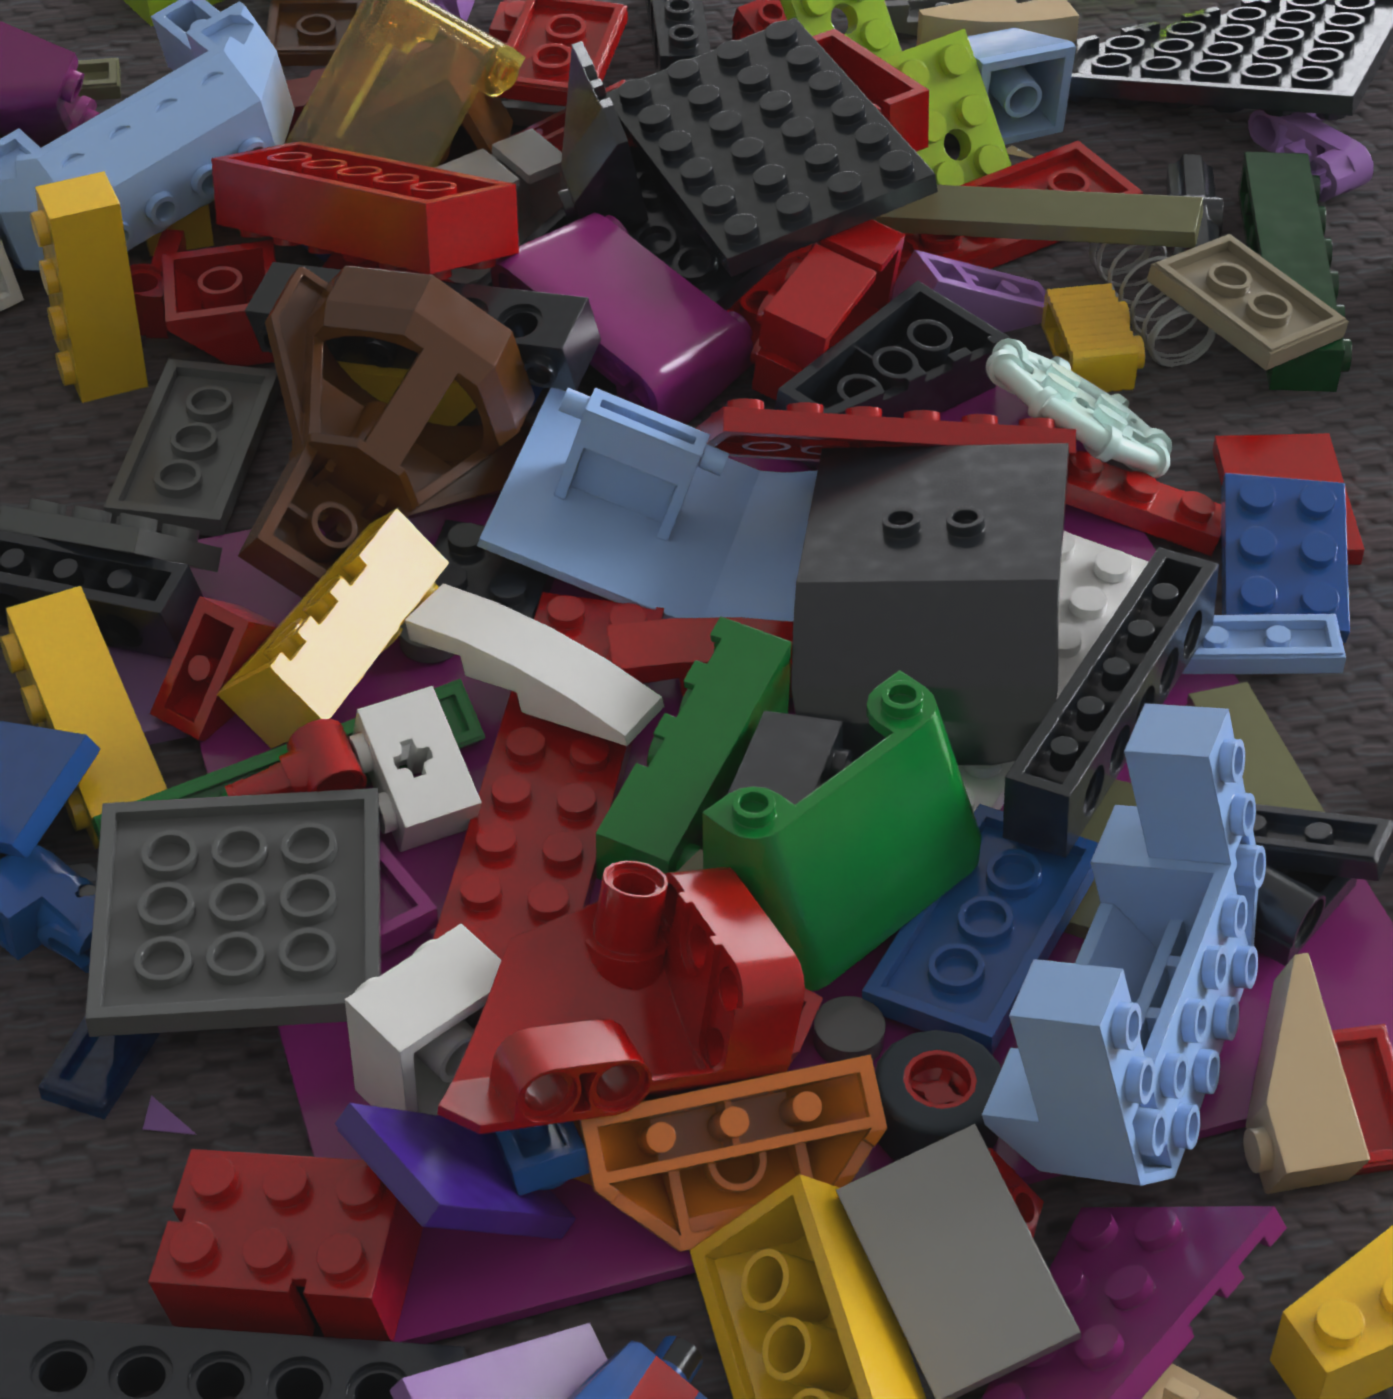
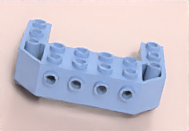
[0,0,295,270]
[982,703,1266,1186]

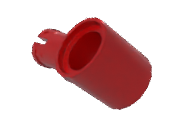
[224,719,367,796]

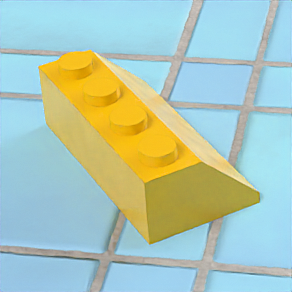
[689,1174,926,1399]

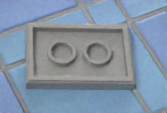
[836,1124,1081,1399]

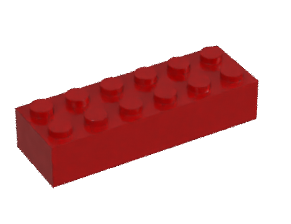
[211,141,519,280]

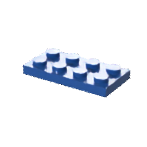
[862,804,1099,1055]

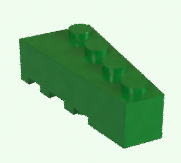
[596,616,792,880]

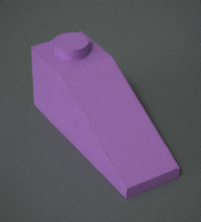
[892,250,1045,333]

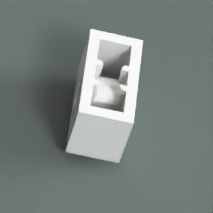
[348,686,482,852]

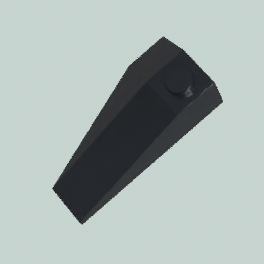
[558,41,649,228]

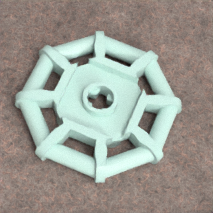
[986,338,1172,478]

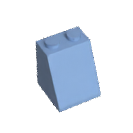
[968,27,1076,145]

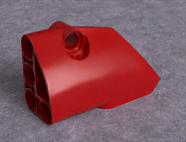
[437,861,805,1134]

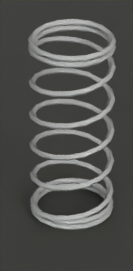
[1088,243,1216,367]

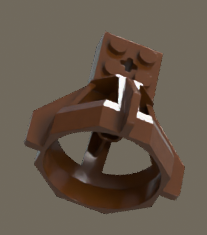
[237,265,535,599]

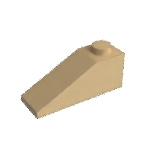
[1243,953,1371,1194]

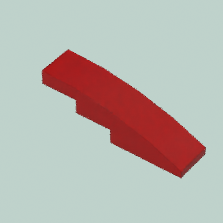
[606,617,793,698]

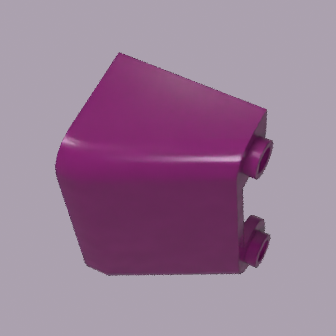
[0,21,100,148]
[490,213,753,425]

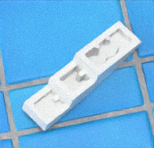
[405,583,664,746]

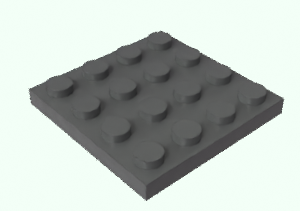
[85,788,381,1037]

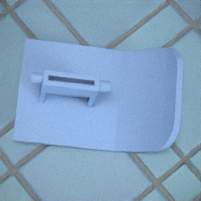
[477,388,818,621]

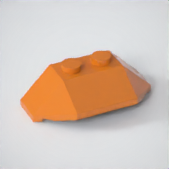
[579,1054,887,1252]

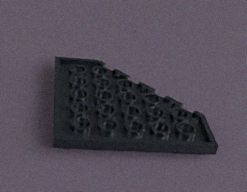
[1068,0,1393,120]

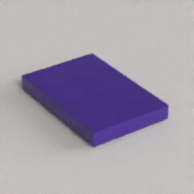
[335,1103,577,1239]

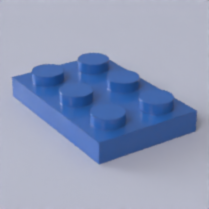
[1221,473,1350,643]

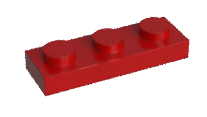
[1066,451,1221,556]

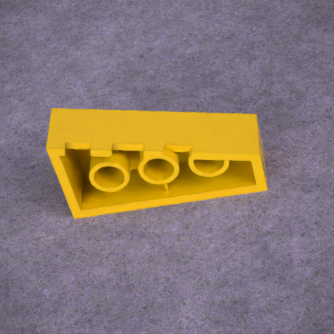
[0,586,167,849]
[1270,1225,1393,1399]

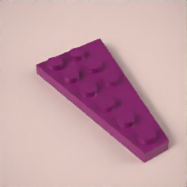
[982,1206,1287,1399]

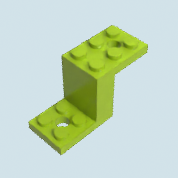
[780,0,1012,186]

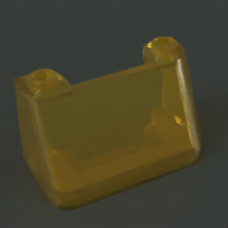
[286,0,526,168]

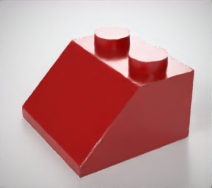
[162,240,277,366]

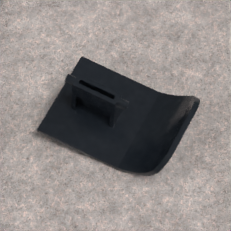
[792,443,1069,765]

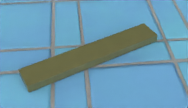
[873,185,1203,248]

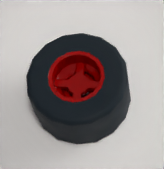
[875,1030,1001,1161]

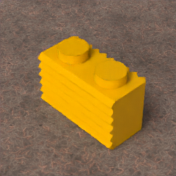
[1041,283,1145,392]

